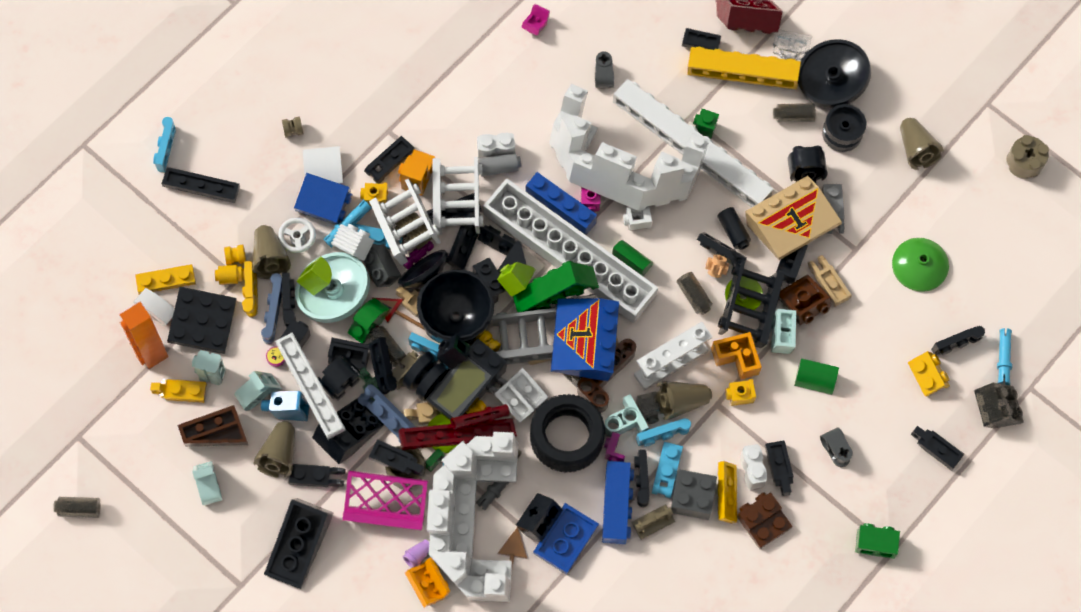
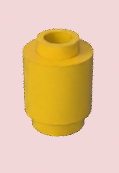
[215,265,243,285]

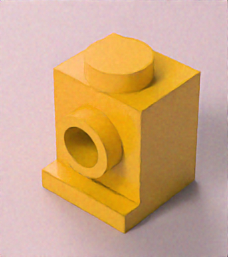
[360,182,388,206]
[725,379,756,406]

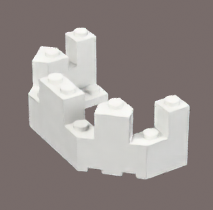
[549,84,710,211]
[427,432,518,602]

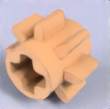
[705,254,729,278]

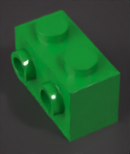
[855,523,900,559]

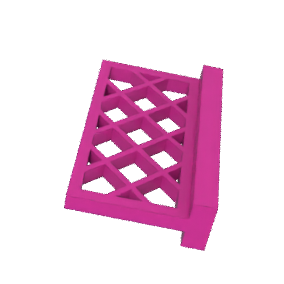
[342,471,428,530]

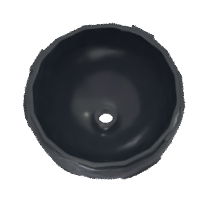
[417,269,494,344]

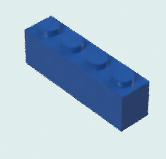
[525,172,597,235]
[602,461,634,545]

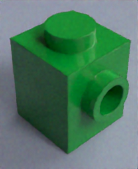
[693,108,719,139]

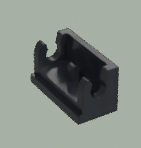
[776,245,808,284]
[327,337,370,371]

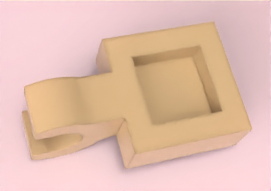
[396,286,419,317]
[404,402,438,425]

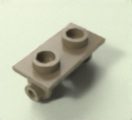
[392,351,422,390]
[631,504,676,539]

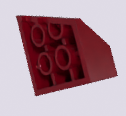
[716,0,783,34]

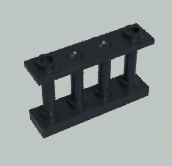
[718,259,784,348]

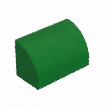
[612,240,653,276]
[794,358,839,395]

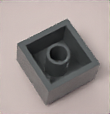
[671,469,717,520]

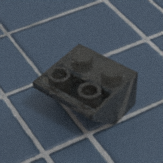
[974,382,1024,428]

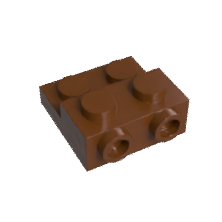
[779,274,831,325]
[737,492,793,549]

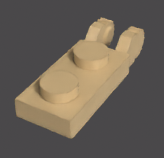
[808,255,852,307]

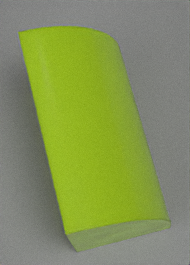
[296,256,332,295]

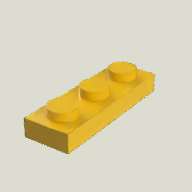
[135,264,196,295]
[718,461,737,524]

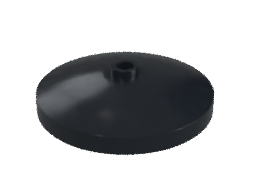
[798,39,871,108]

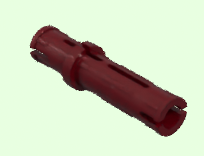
[450,404,510,430]

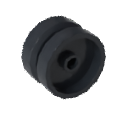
[822,104,867,152]
[403,351,450,402]

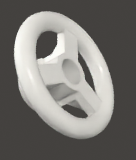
[278,218,316,253]

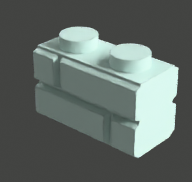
[192,350,226,385]

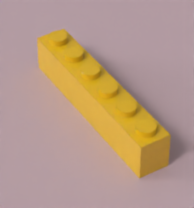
[687,47,801,89]

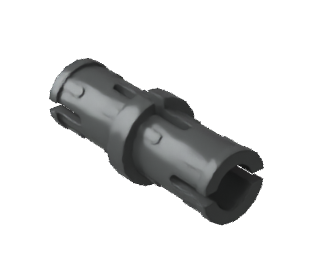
[476,482,509,511]

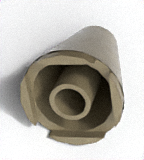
[900,118,944,170]
[252,225,291,279]
[656,381,712,420]
[253,421,295,478]

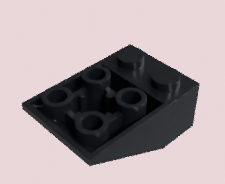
[312,398,384,464]

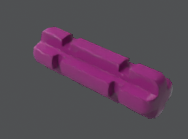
[403,241,434,269]

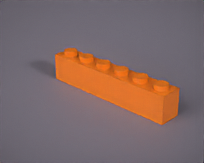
[119,302,169,369]

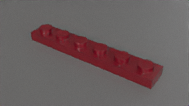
[398,418,517,450]

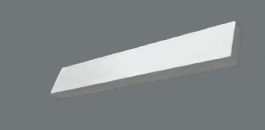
[275,332,346,439]

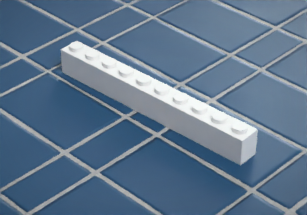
[613,79,773,208]

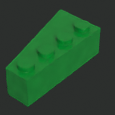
[513,261,599,313]

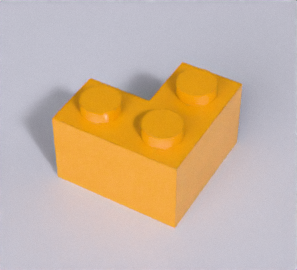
[398,149,435,196]
[711,332,762,380]

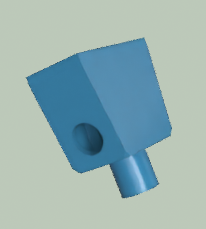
[261,391,310,421]

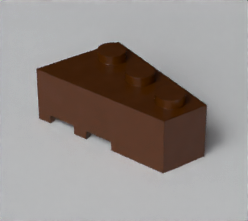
[177,405,248,447]

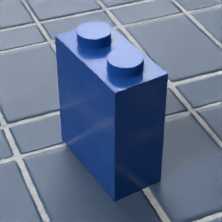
[294,173,353,225]

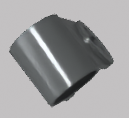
[595,51,614,88]
[820,427,853,467]

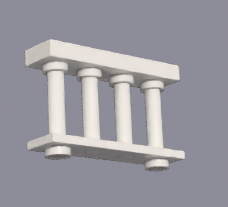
[432,157,483,235]
[369,179,441,265]
[634,321,713,391]

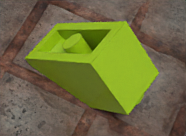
[497,262,535,297]

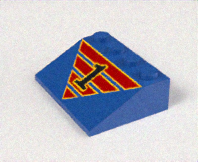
[551,298,619,381]

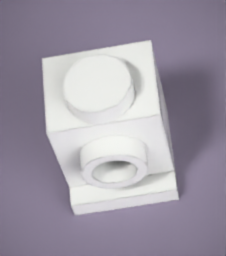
[623,206,652,230]

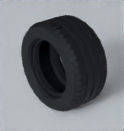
[530,394,605,473]

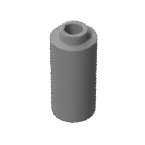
[478,153,521,177]

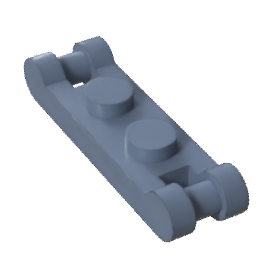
[261,273,282,344]
[358,384,416,444]

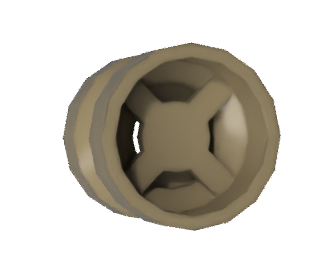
[282,116,303,138]

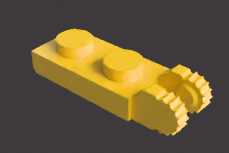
[242,261,258,318]

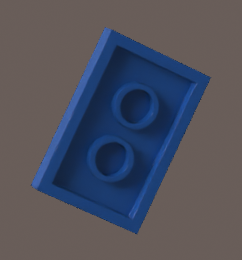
[533,503,599,575]

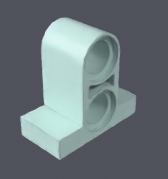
[234,371,282,411]
[605,394,649,437]
[192,461,222,506]

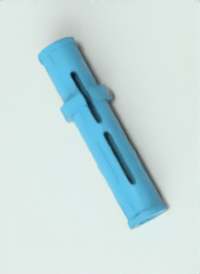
[323,199,372,248]
[997,328,1012,386]

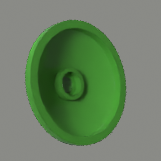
[892,238,949,292]

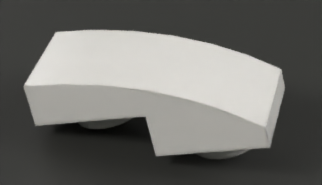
[133,288,175,326]

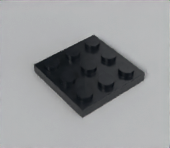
[167,287,237,354]

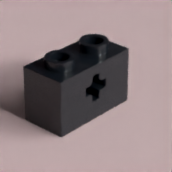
[516,493,563,542]

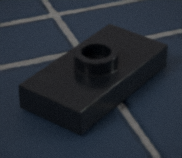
[682,28,721,50]

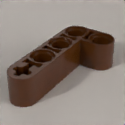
[577,339,636,413]

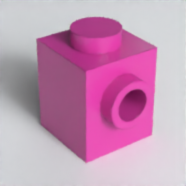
[581,187,600,213]

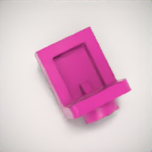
[521,4,550,35]

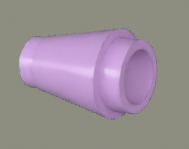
[403,539,429,568]

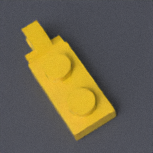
[150,379,207,403]

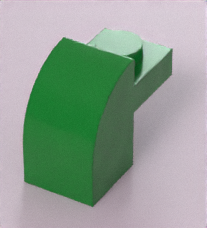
[347,298,390,344]

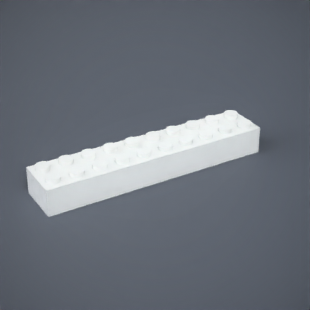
[483,178,658,324]

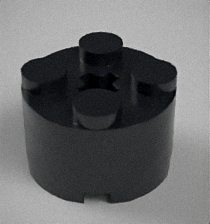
[787,145,828,184]
[318,355,360,401]

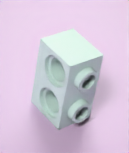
[771,309,796,354]

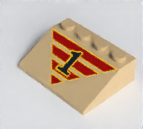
[745,176,842,260]

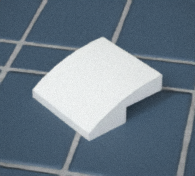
[302,146,343,184]
[494,368,548,423]

